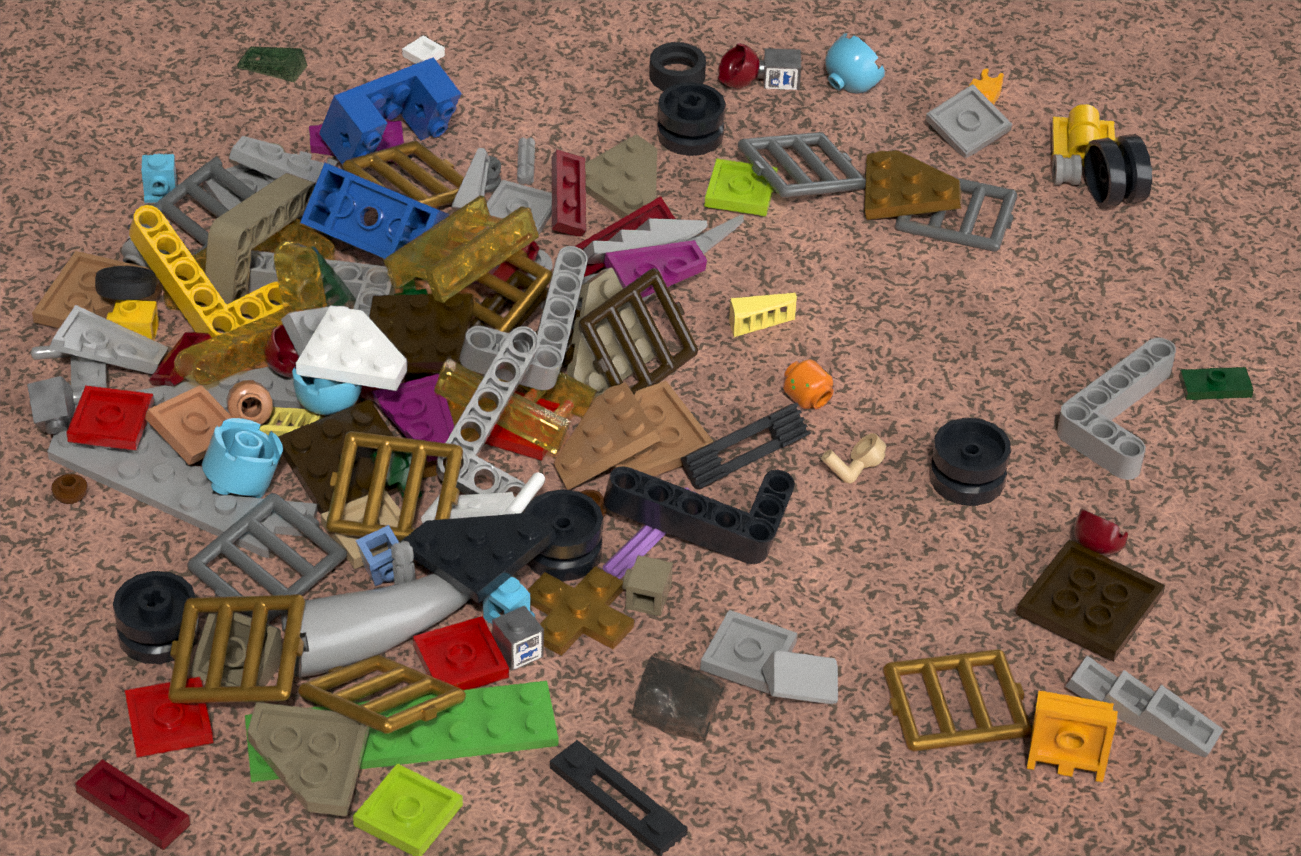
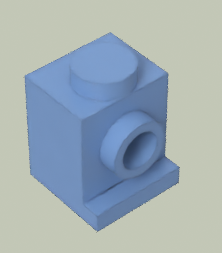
[356,525,399,586]

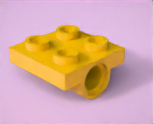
[1052,104,1115,167]

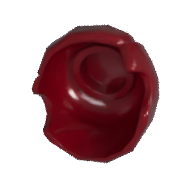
[717,43,760,89]
[264,324,299,378]
[1074,508,1128,555]

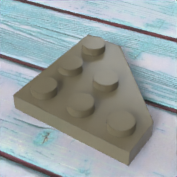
[585,134,658,218]
[566,268,656,406]
[247,702,370,816]

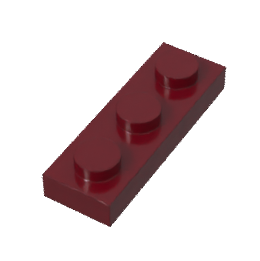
[551,149,586,237]
[75,759,190,850]

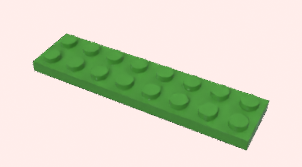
[245,681,558,782]

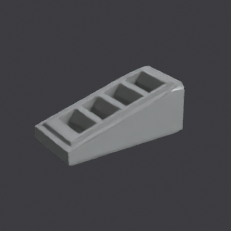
[452,148,490,217]

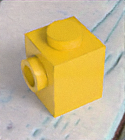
[107,299,159,341]

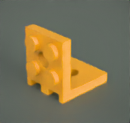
[1027,690,1118,782]

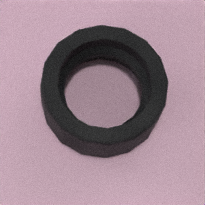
[649,42,706,91]

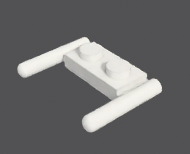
[421,472,545,523]

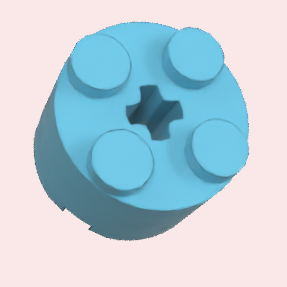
[202,418,283,498]

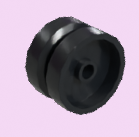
[657,82,726,156]
[1084,134,1152,208]
[930,417,1011,506]
[525,489,603,581]
[113,571,200,664]

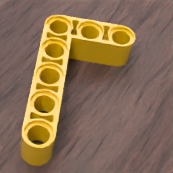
[129,205,293,350]

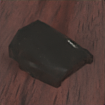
[633,653,726,743]

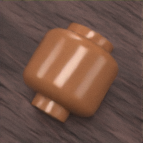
[226,380,273,424]

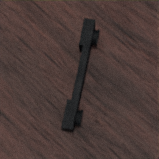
[681,403,811,489]
[550,740,688,856]

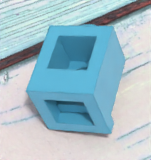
[141,154,177,203]
[483,577,535,625]

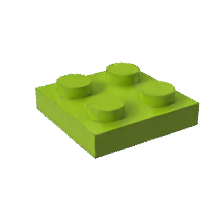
[704,159,778,216]
[353,763,463,856]

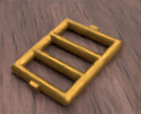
[343,140,464,208]
[434,235,552,333]
[326,431,463,542]
[168,594,305,703]
[883,649,1032,751]
[298,655,466,734]

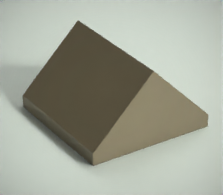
[188,612,282,687]

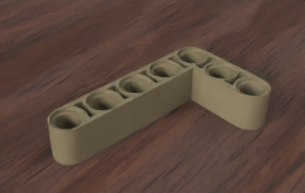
[205,173,316,304]

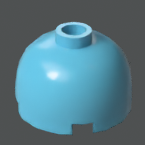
[825,33,885,94]
[292,367,362,417]

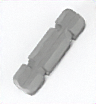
[517,137,535,185]
[391,541,416,585]

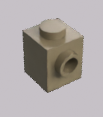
[623,555,673,616]

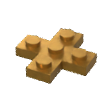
[527,566,634,656]

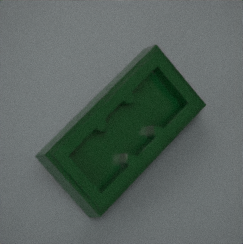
[1179,367,1254,400]

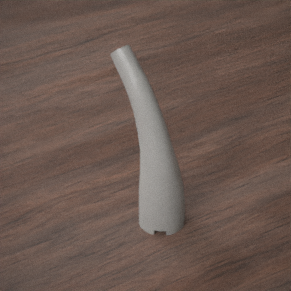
[281,573,471,678]

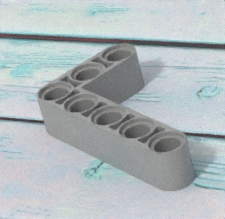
[460,246,587,390]
[248,251,395,317]
[436,326,539,513]
[1057,338,1176,480]

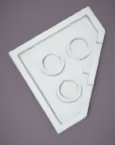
[296,306,407,391]

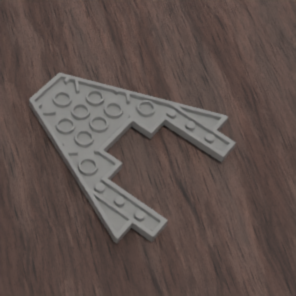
[47,367,318,558]

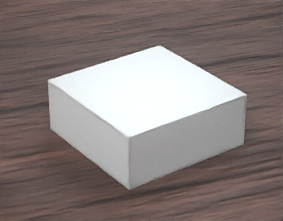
[402,36,445,64]

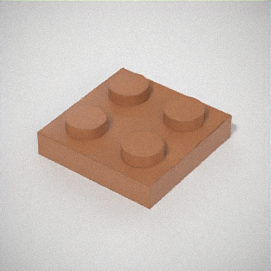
[145,385,232,465]

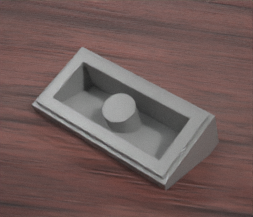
[761,650,838,704]

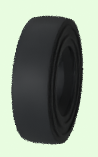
[95,266,156,300]

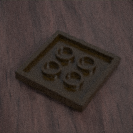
[369,293,474,373]
[278,399,398,515]
[1016,539,1165,662]

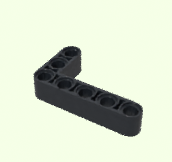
[603,466,795,564]

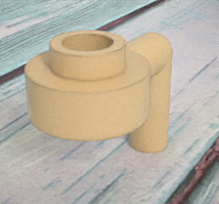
[821,433,886,483]

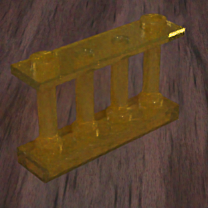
[383,196,539,303]
[434,359,597,454]

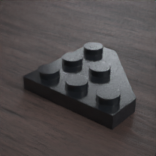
[400,513,556,603]

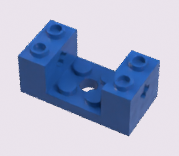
[319,57,462,165]
[300,163,455,276]

